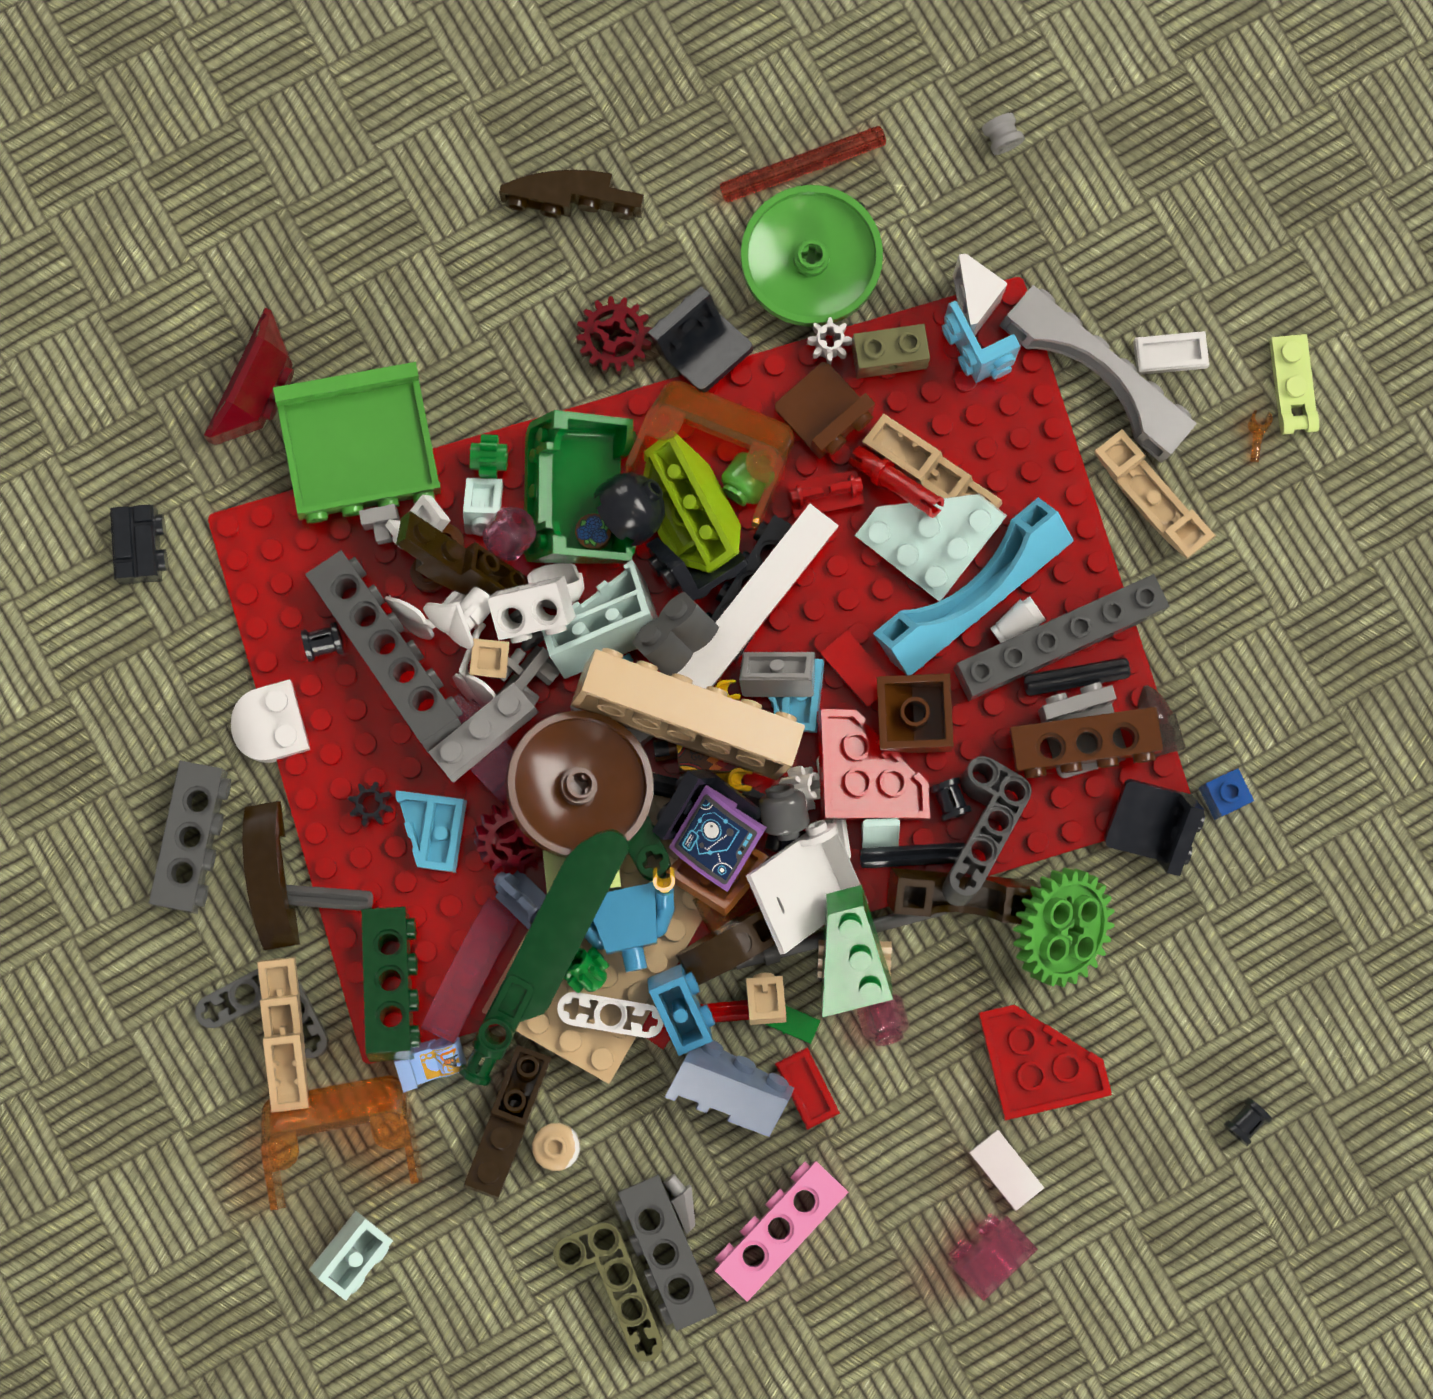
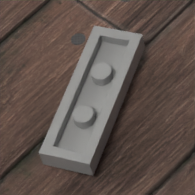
[428,682,539,783]

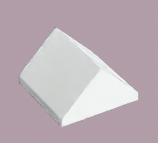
[953,254,1008,335]

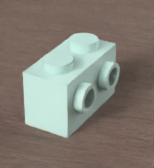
[309,1211,393,1300]

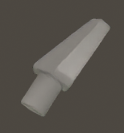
[663,1174,695,1235]

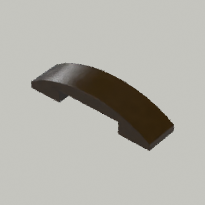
[242,801,300,950]

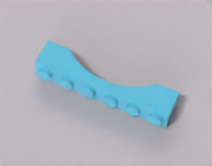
[873,497,1074,675]

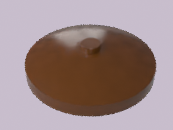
[505,711,654,858]

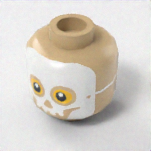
[532,1123,580,1171]

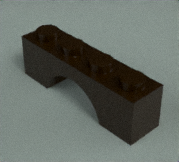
[887,868,1040,924]

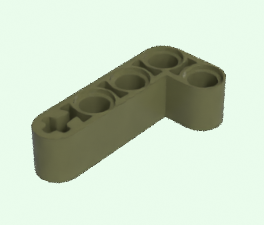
[553,1221,663,1362]

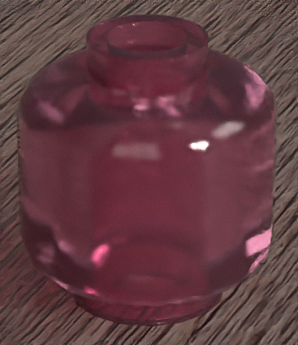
[482,507,536,561]
[857,994,909,1046]

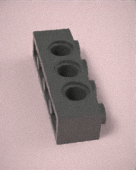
[149,760,231,914]
[614,1174,717,1331]

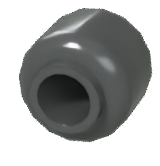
[759,784,809,841]

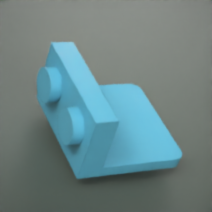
[942,301,1021,383]

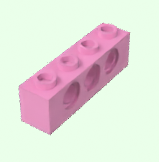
[715,1161,848,1302]

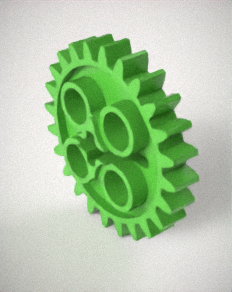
[1013,867,1115,987]

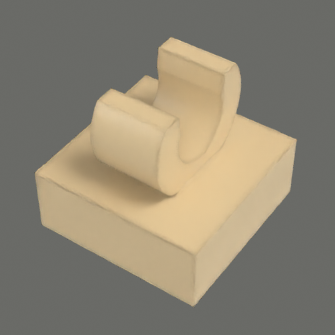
[469,638,509,678]

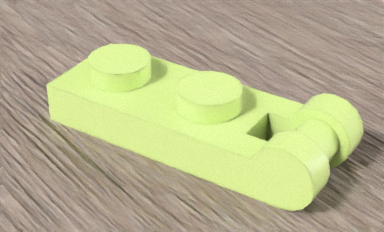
[1269,334,1319,435]

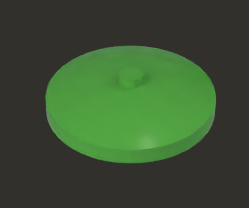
[741,185,883,327]

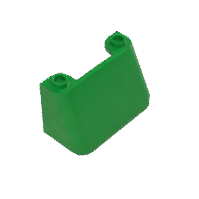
[524,410,637,564]

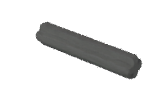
[286,885,373,911]

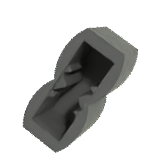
[633,592,719,676]

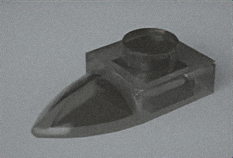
[1138,685,1186,757]

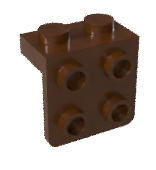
[775,362,875,459]

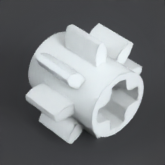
[807,317,852,365]
[779,766,820,810]

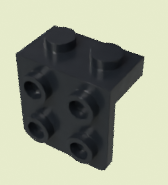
[648,286,753,392]
[645,537,748,601]
[652,769,761,840]
[1104,779,1205,876]

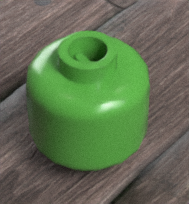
[721,451,775,506]

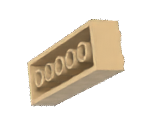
[571,648,805,780]

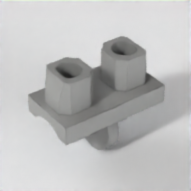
[497,645,560,705]

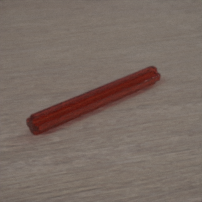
[719,126,886,203]

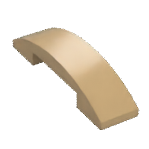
[1094,429,1216,559]

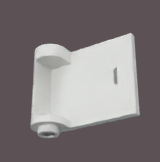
[746,820,868,954]

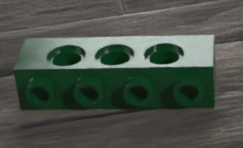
[361,906,420,1062]

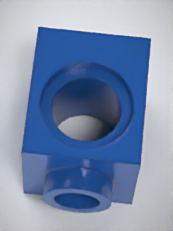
[1199,768,1254,820]

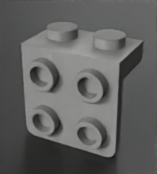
[1038,682,1126,778]

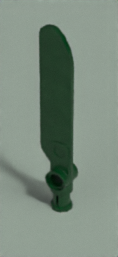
[459,829,629,1086]

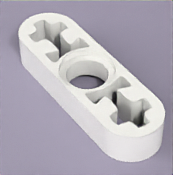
[557,992,664,1038]

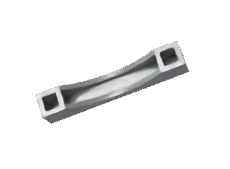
[999,285,1197,463]

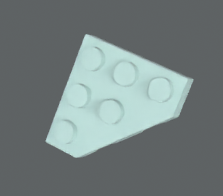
[855,494,1007,601]

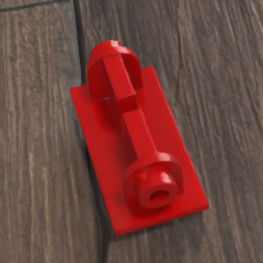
[787,469,864,518]

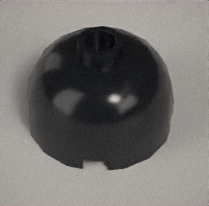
[594,472,665,546]

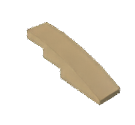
[862,414,1002,509]
[257,956,309,1113]

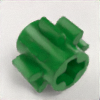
[470,434,508,479]
[564,946,609,993]

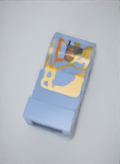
[394,1036,467,1093]

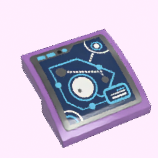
[669,785,767,892]

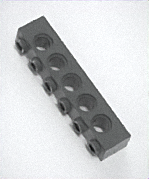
[305,550,463,752]
[953,574,1170,702]

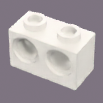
[487,576,576,643]

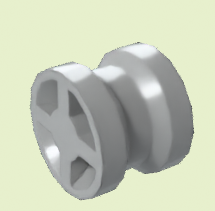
[982,113,1025,155]

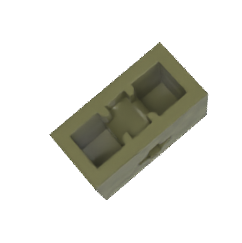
[851,324,930,379]

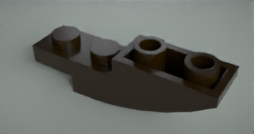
[499,169,644,220]
[396,511,529,596]
[676,905,775,985]
[464,1045,551,1200]

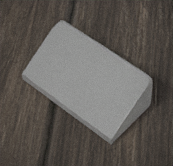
[739,652,815,697]

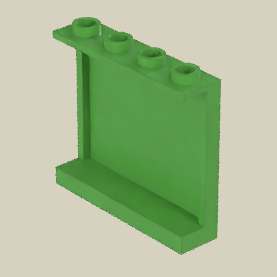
[273,362,441,523]

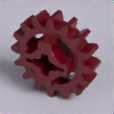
[576,296,652,375]
[474,799,543,874]

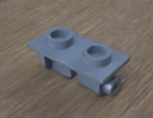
[494,870,546,929]

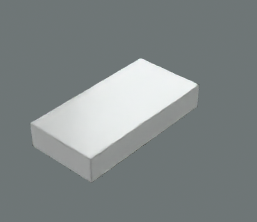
[1133,331,1209,375]
[969,1130,1044,1211]

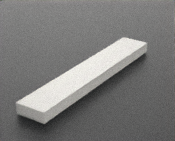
[677,504,839,689]

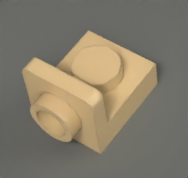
[746,973,786,1025]

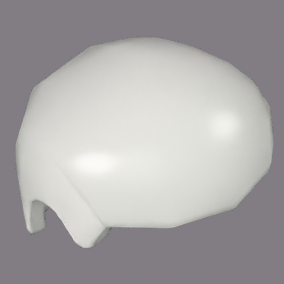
[527,563,585,610]

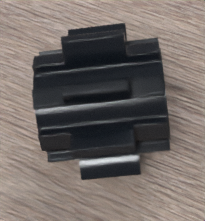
[348,782,394,827]

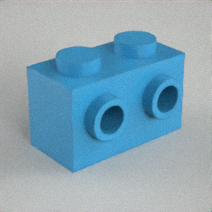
[647,964,715,1056]

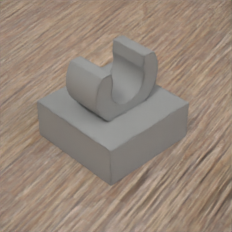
[359,504,400,545]

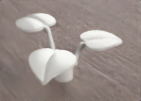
[384,587,497,708]

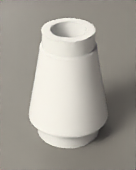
[990,596,1046,643]

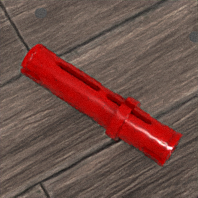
[849,445,944,518]

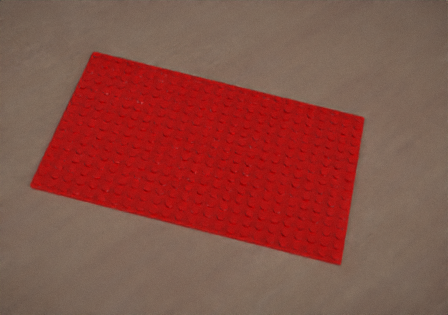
[208,277,1191,1064]

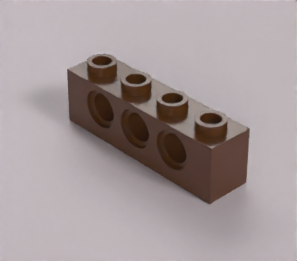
[1010,707,1163,779]

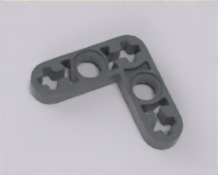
[195,969,329,1059]

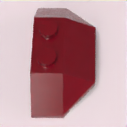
[204,308,294,446]

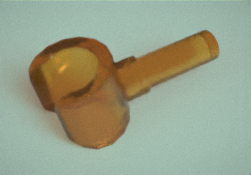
[1248,410,1273,463]

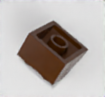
[877,674,954,753]

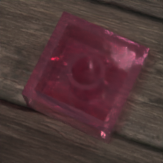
[946,1213,1038,1301]

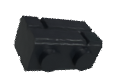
[110,504,168,585]

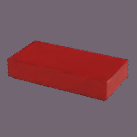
[819,630,888,708]
[775,1047,840,1130]

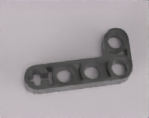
[942,756,1032,906]

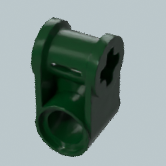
[627,816,671,882]

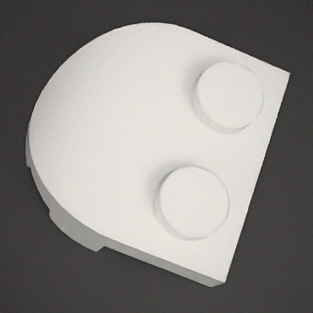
[231,679,311,763]

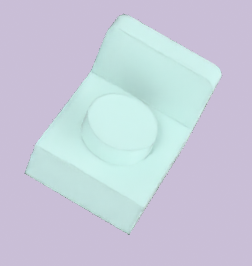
[463,478,503,536]

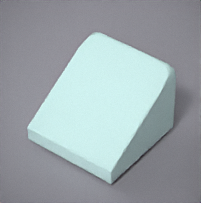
[861,818,900,848]

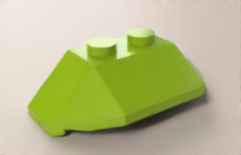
[643,431,741,573]

